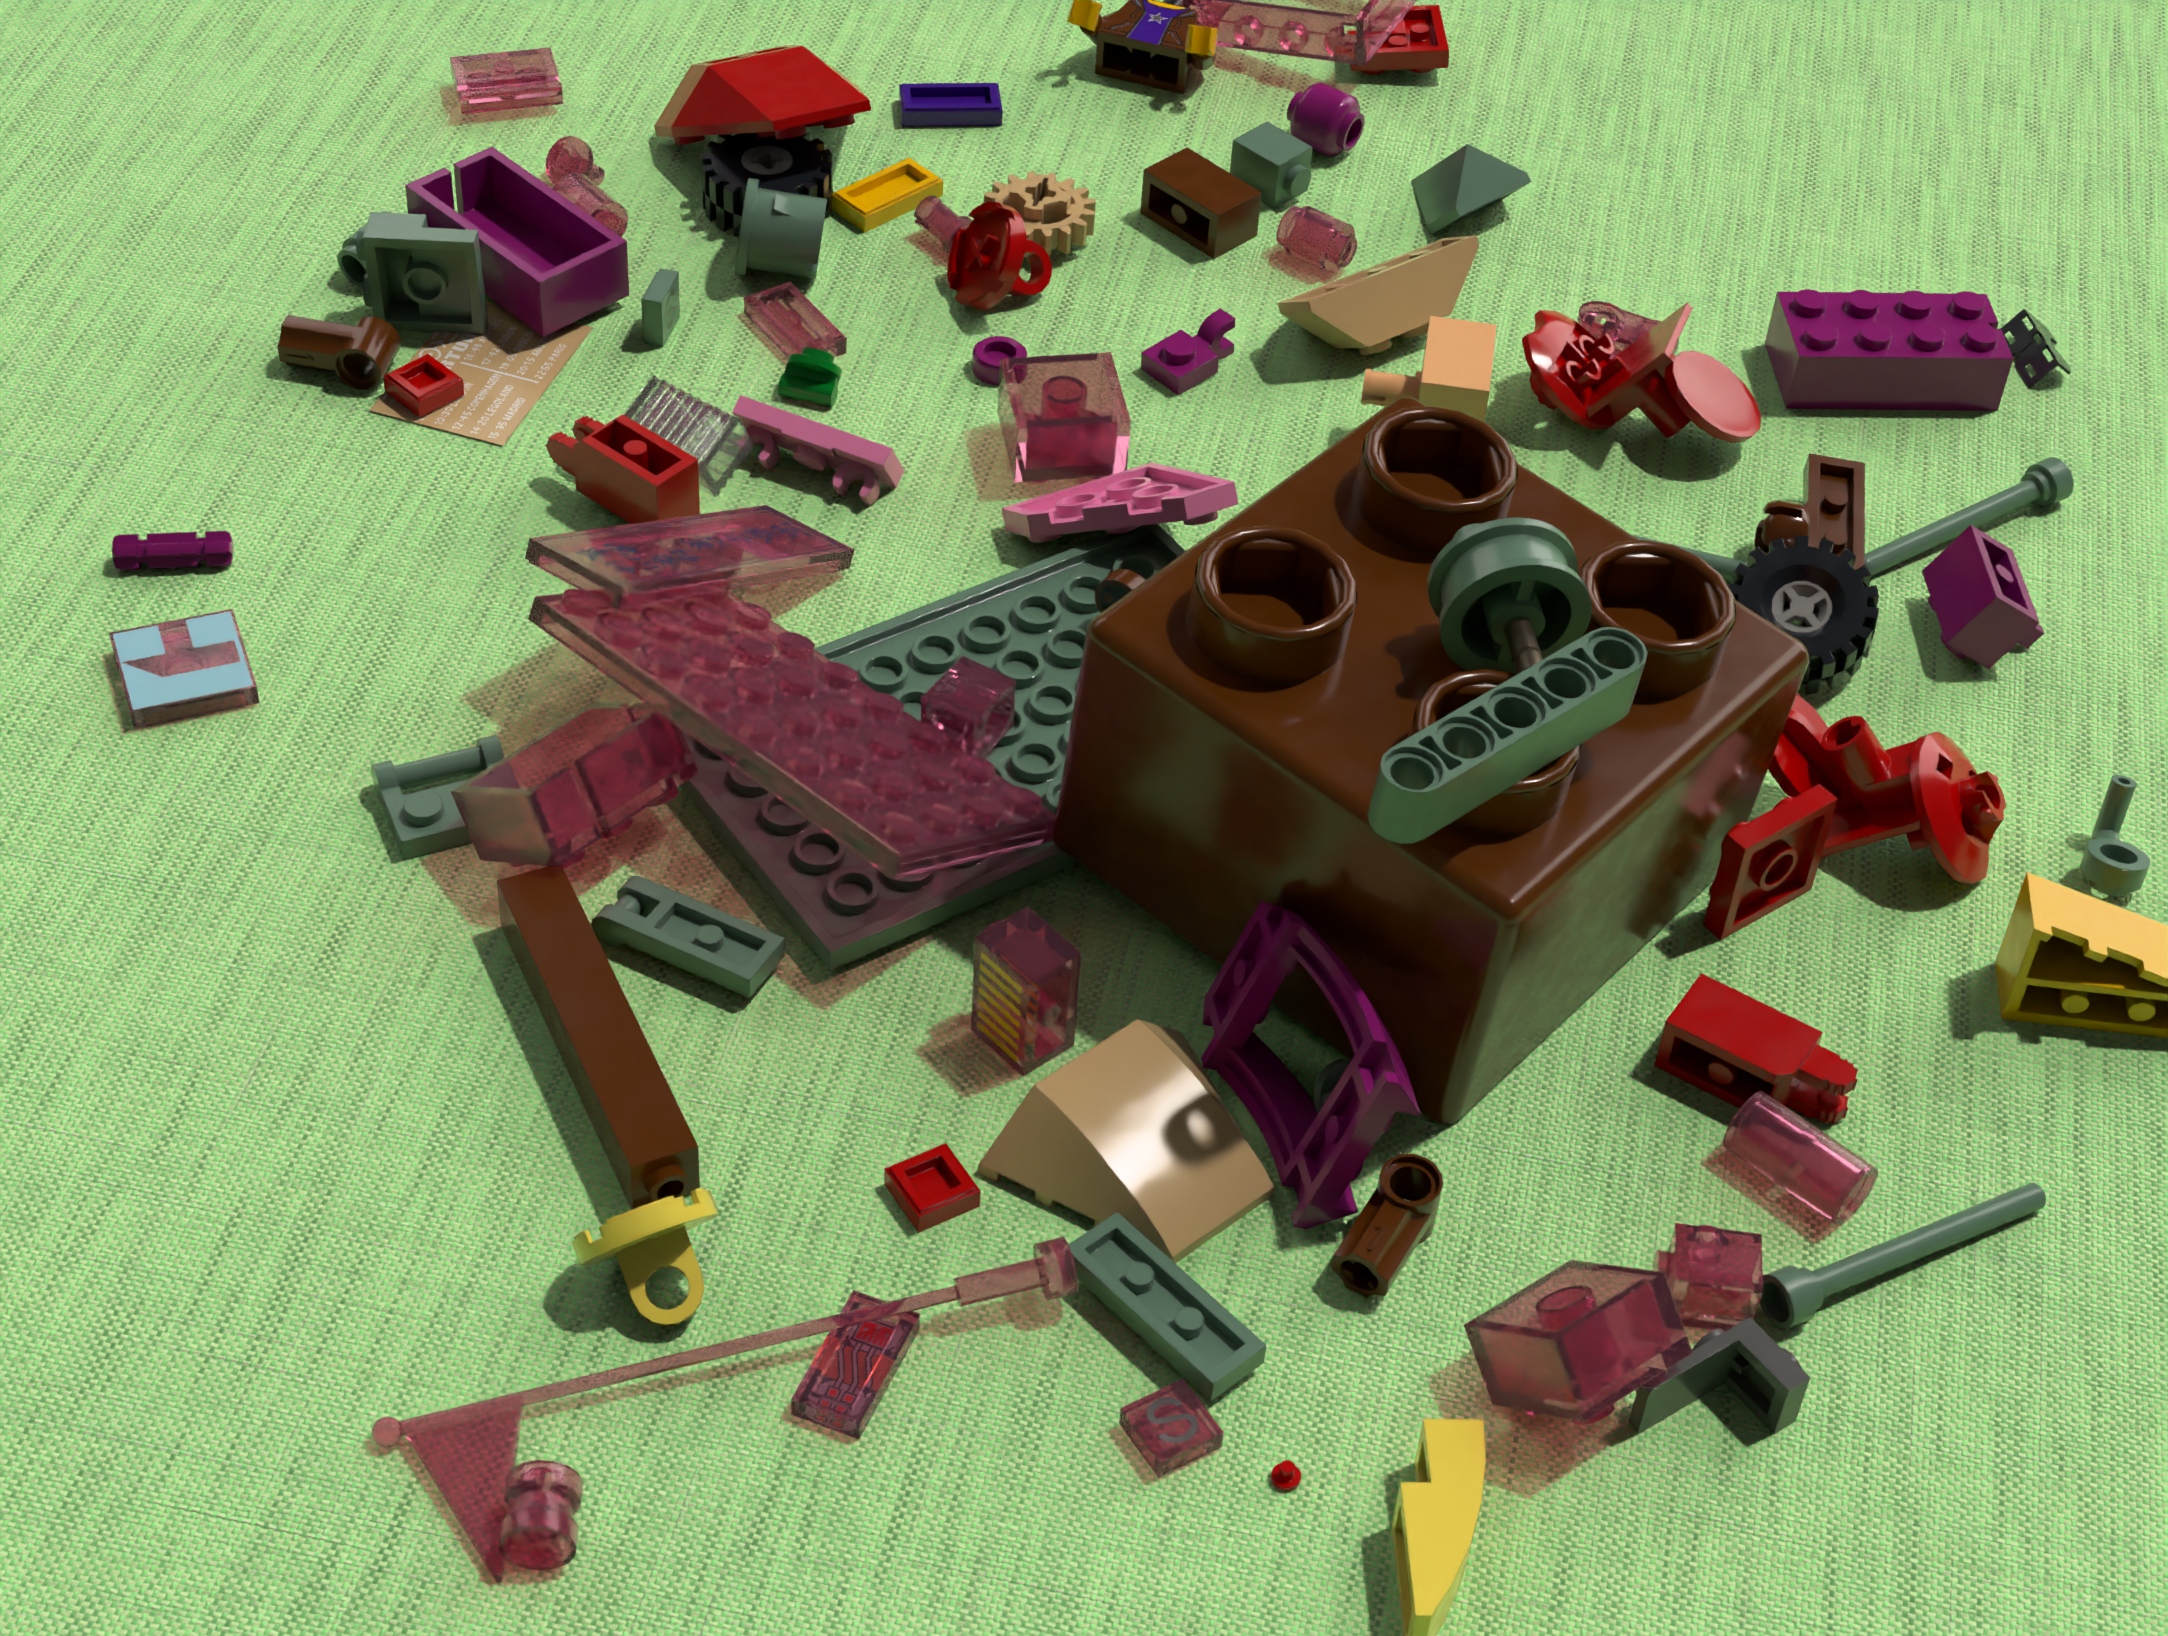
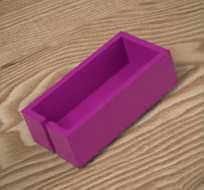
[405,147,629,337]
[1765,289,2013,411]

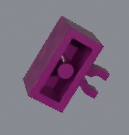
[1922,525,2044,669]

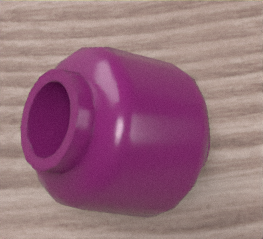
[1287,82,1365,157]

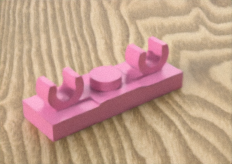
[732,395,905,505]

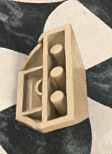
[1278,235,1479,355]

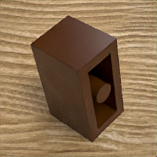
[1140,147,1262,259]

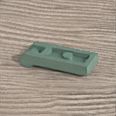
[591,876,785,998]

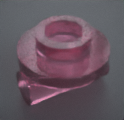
[545,136,605,189]

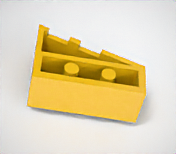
[1995,872,2168,1038]

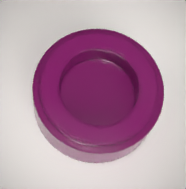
[972,336,1027,385]

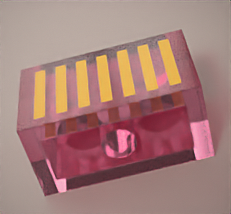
[971,906,1081,1077]

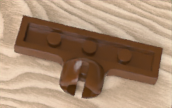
[1754,453,1865,626]

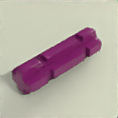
[112,531,234,570]

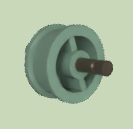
[1427,517,1592,674]

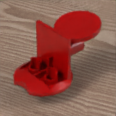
[1522,302,1761,443]
[1768,694,2006,885]

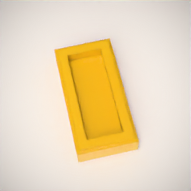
[832,158,943,233]

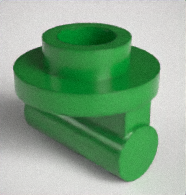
[778,347,842,407]

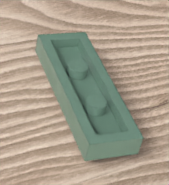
[1063,1212,1266,1401]

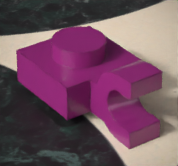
[1141,308,1236,395]

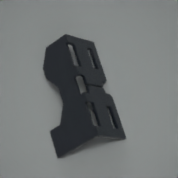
[2001,309,2071,388]

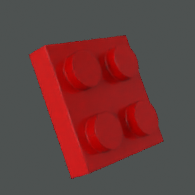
[1703,784,1838,940]

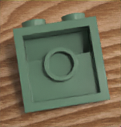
[356,212,488,334]

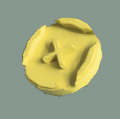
[572,1188,719,1326]

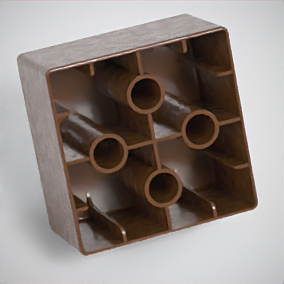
[1052,396,1809,1124]

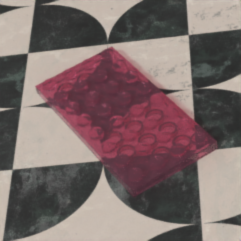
[528,573,1056,880]

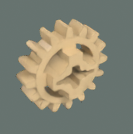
[984,171,1096,257]

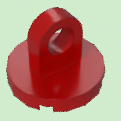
[947,201,1052,310]

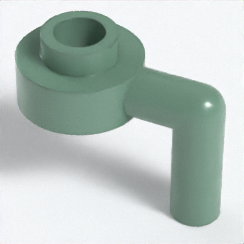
[2080,775,2150,896]

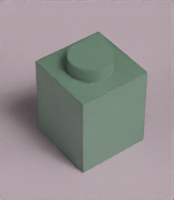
[1230,122,1313,209]

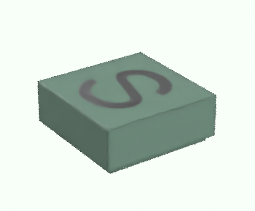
[641,268,680,347]

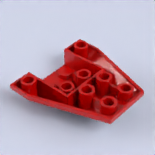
[654,45,871,145]

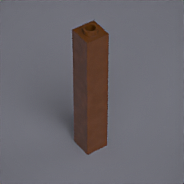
[497,863,700,1210]

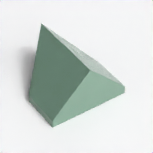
[1411,144,1532,235]

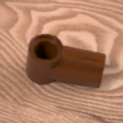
[277,315,401,390]
[1331,1154,1443,1298]

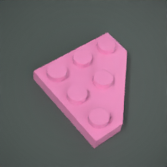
[1001,462,1238,542]

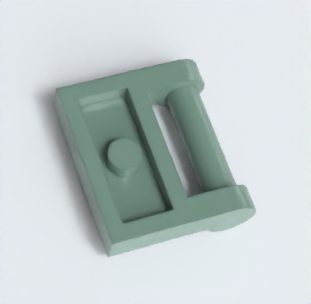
[371,735,529,860]

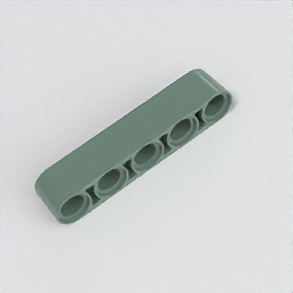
[1367,627,1648,844]

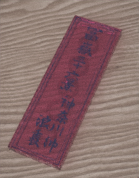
[525,505,855,609]

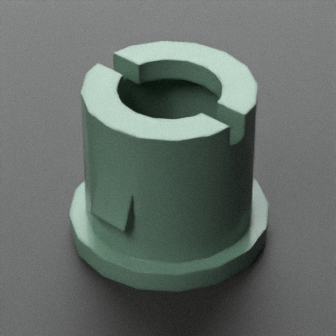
[735,178,827,279]

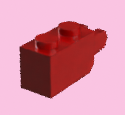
[545,414,700,541]
[1654,973,1858,1125]

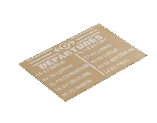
[369,300,593,446]

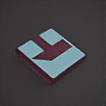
[109,609,259,728]

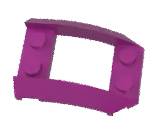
[1201,901,1421,1229]

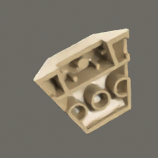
[978,1019,1274,1263]

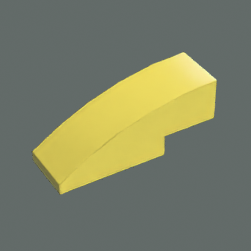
[1391,1419,1486,1636]

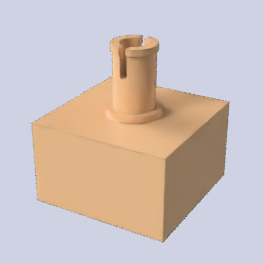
[1361,316,1497,422]

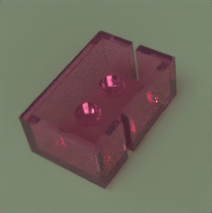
[451,702,699,869]

